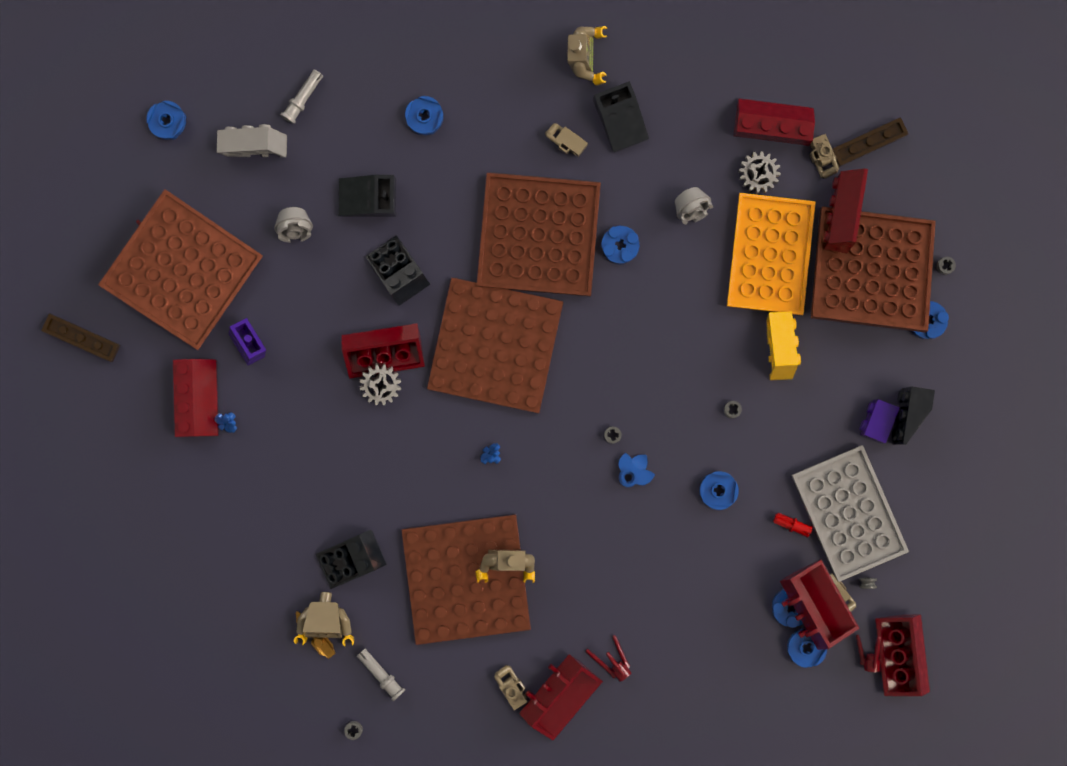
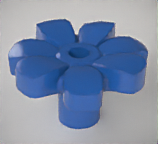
[215,412,237,433]
[480,443,501,464]

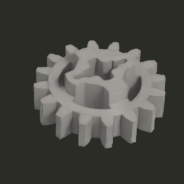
[738,151,781,194]
[360,363,401,405]

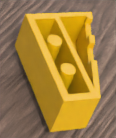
[766,311,801,380]

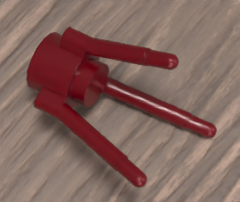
[586,635,631,682]
[856,635,881,672]

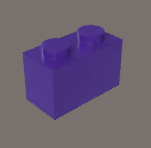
[228,318,266,366]
[859,399,900,444]

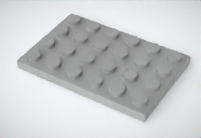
[791,445,909,582]

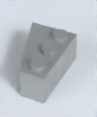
[217,124,287,158]

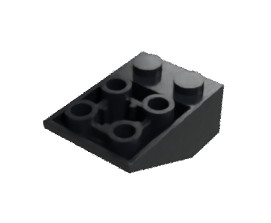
[593,81,649,153]
[338,175,396,217]
[365,235,430,306]
[892,386,935,445]
[316,530,387,589]

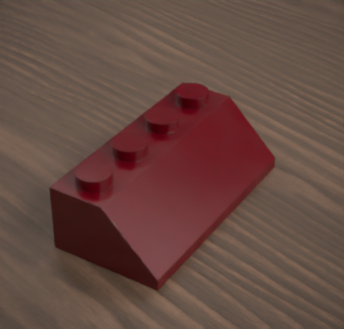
[734,98,815,146]
[823,168,868,254]
[342,323,425,379]
[173,359,219,437]
[875,614,930,696]

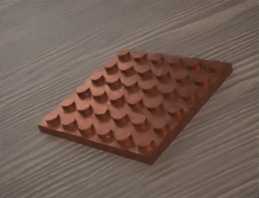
[477,173,601,297]
[98,189,263,350]
[811,207,936,333]
[427,277,563,413]
[402,514,531,645]

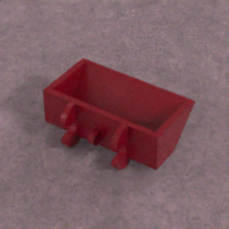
[780,559,859,650]
[519,654,603,740]

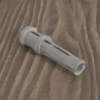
[280,69,323,125]
[356,648,406,701]

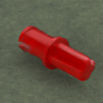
[773,513,812,538]

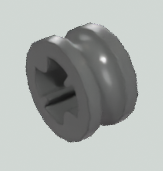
[936,257,956,275]
[724,401,742,419]
[604,426,622,444]
[859,578,877,589]
[344,721,363,740]

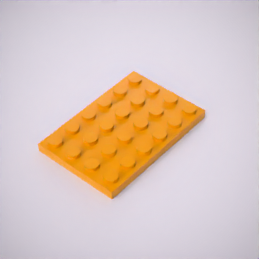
[726,193,816,315]

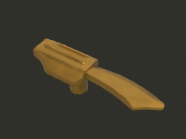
[296,611,336,659]

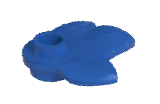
[618,453,655,487]

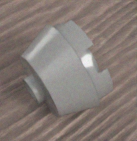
[675,187,713,224]
[274,207,313,243]

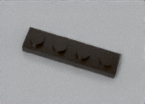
[832,117,909,167]
[41,313,121,362]

